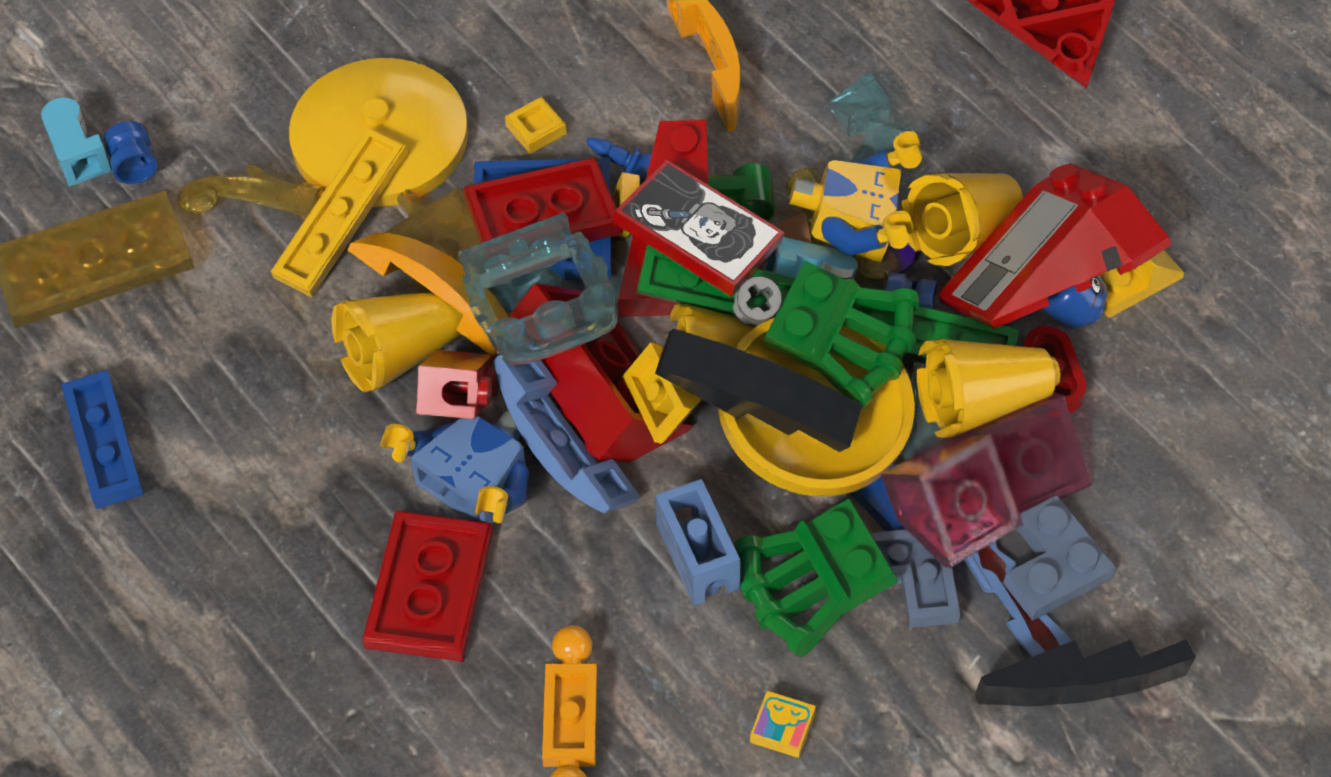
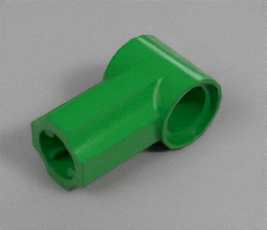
[708,163,775,221]

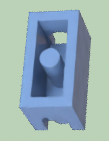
[655,479,740,606]

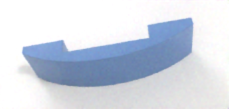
[494,346,641,514]

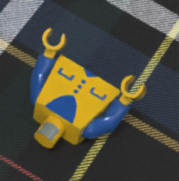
[789,131,922,263]

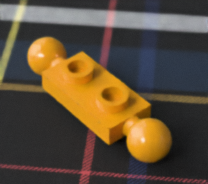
[542,625,598,777]

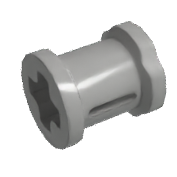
[732,277,781,326]

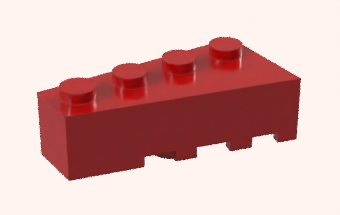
[618,120,709,317]

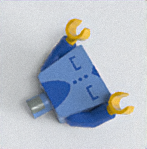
[379,410,529,525]

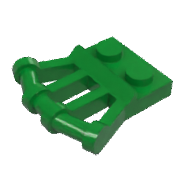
[762,261,919,409]
[735,498,898,657]

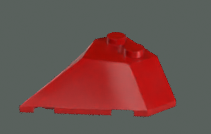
[967,0,1115,89]

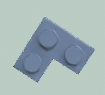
[1003,495,1117,621]
[870,526,960,628]

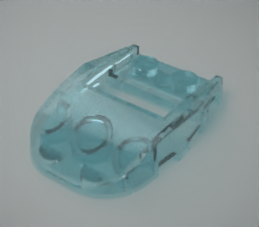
[458,213,618,365]

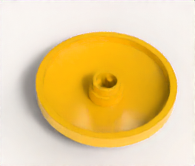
[289,58,468,207]
[718,318,915,496]

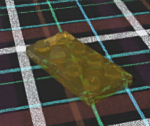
[0,190,194,328]

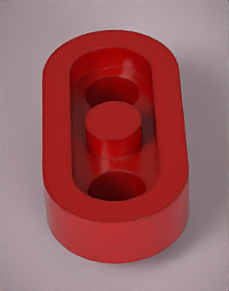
[1023,326,1086,415]

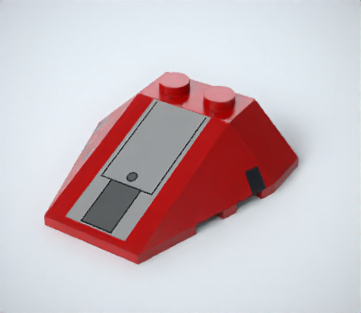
[937,163,1171,329]

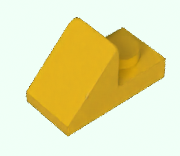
[1099,250,1185,318]
[623,342,702,444]

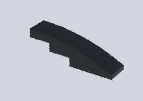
[655,329,862,452]
[975,640,1196,706]

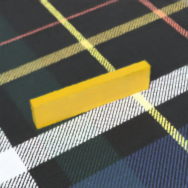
[270,127,408,298]

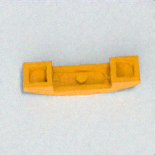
[667,0,740,132]
[347,233,514,356]

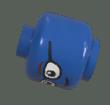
[1042,275,1107,329]

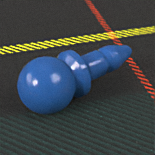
[586,137,652,185]

